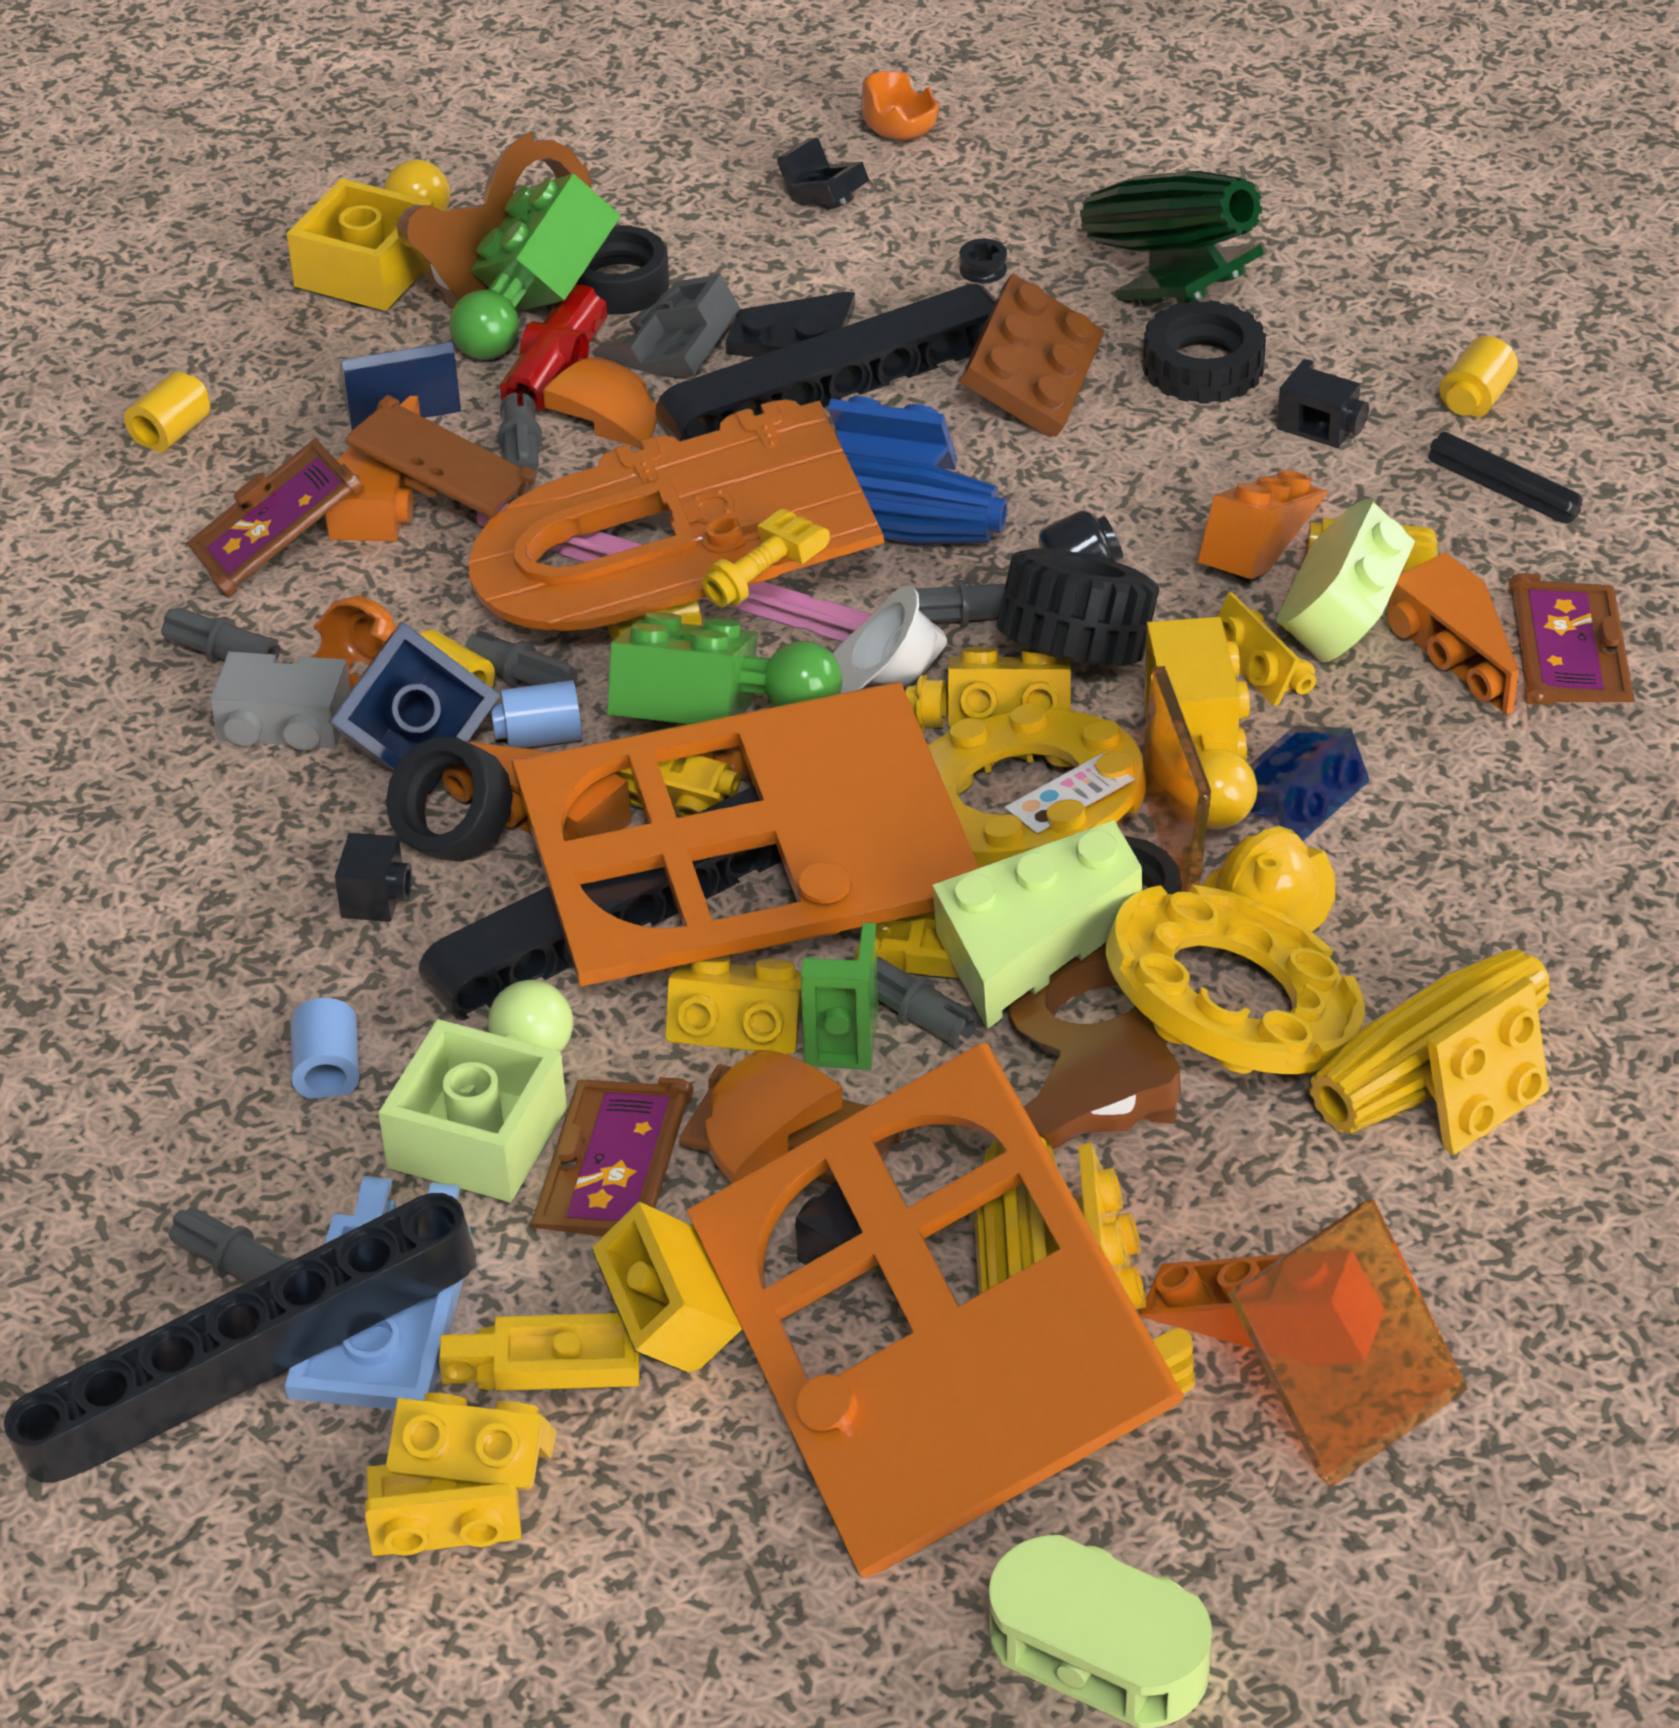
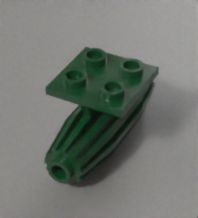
[1080,171,1264,305]

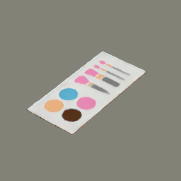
[1004,754,1135,834]

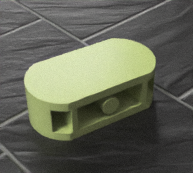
[1276,499,1415,662]
[989,1535,1212,1728]

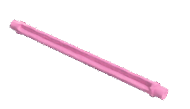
[477,503,873,642]

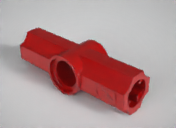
[499,284,607,411]

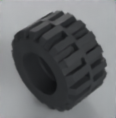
[996,548,1159,666]

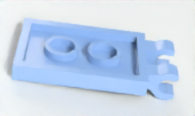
[285,1176,472,1410]

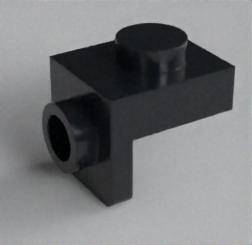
[777,138,870,210]

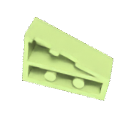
[932,820,1142,1029]

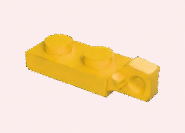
[439,1313,640,1391]

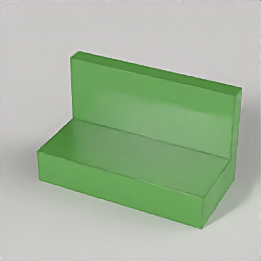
[801,923,878,1070]

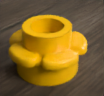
[906,675,948,733]

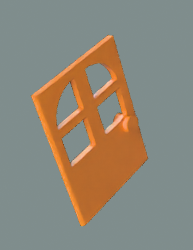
[512,682,979,987]
[687,1043,1184,1578]

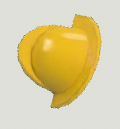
[1201,826,1335,932]

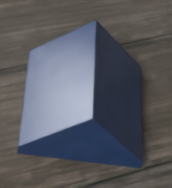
[338,341,461,430]
[328,622,500,795]

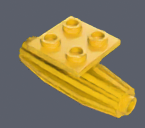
[1310,948,1550,1155]
[974,1137,1146,1310]

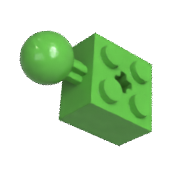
[449,173,621,360]
[607,612,843,724]

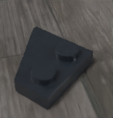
[726,292,855,357]

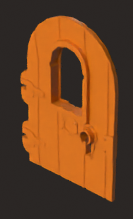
[468,400,885,631]

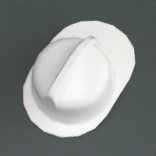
[833,586,947,694]

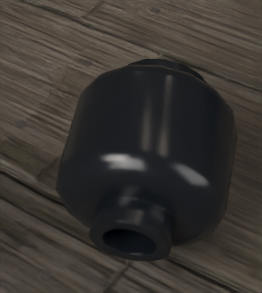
[1038,510,1124,562]

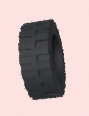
[1143,300,1266,404]

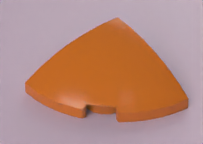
[543,357,657,448]
[705,1050,843,1183]

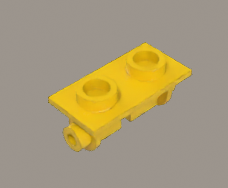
[1217,592,1316,707]
[614,755,741,817]

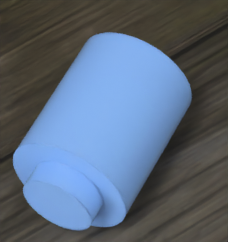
[490,680,582,748]
[290,998,359,1099]

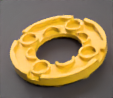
[928,703,1146,868]
[1106,885,1365,1074]

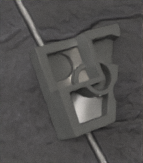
[593,274,740,377]

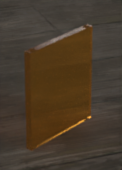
[1143,666,1212,892]
[1228,1200,1468,1487]

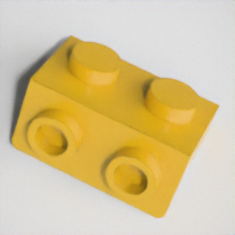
[948,647,1071,728]
[665,956,802,1055]
[386,1392,557,1490]
[365,1465,522,1556]

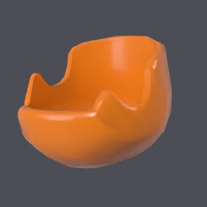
[861,71,940,141]
[311,595,396,689]

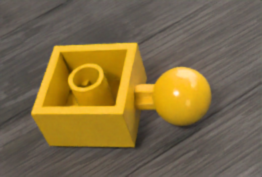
[286,159,450,311]
[1144,616,1257,830]

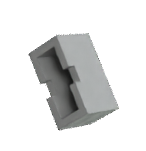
[210,651,351,750]

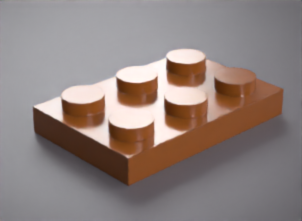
[959,273,1105,437]

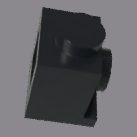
[1277,359,1369,448]

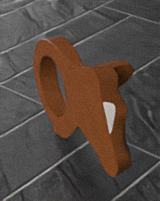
[396,131,591,308]
[1010,944,1181,1149]

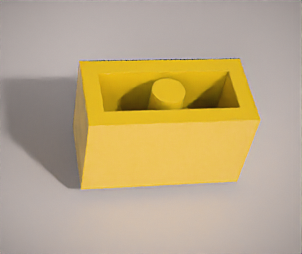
[591,1202,742,1373]

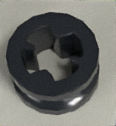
[959,238,1007,284]

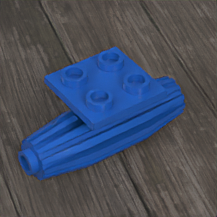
[828,396,1007,545]

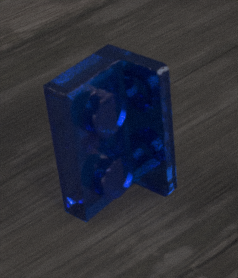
[1249,725,1369,841]

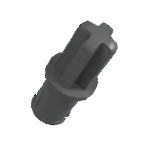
[497,393,542,471]
[915,580,1006,627]
[161,608,280,663]
[465,630,577,688]
[877,957,979,1050]
[168,1207,293,1284]

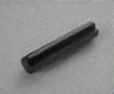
[1429,432,1583,524]

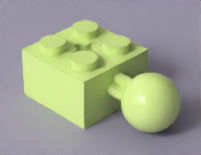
[378,980,573,1203]

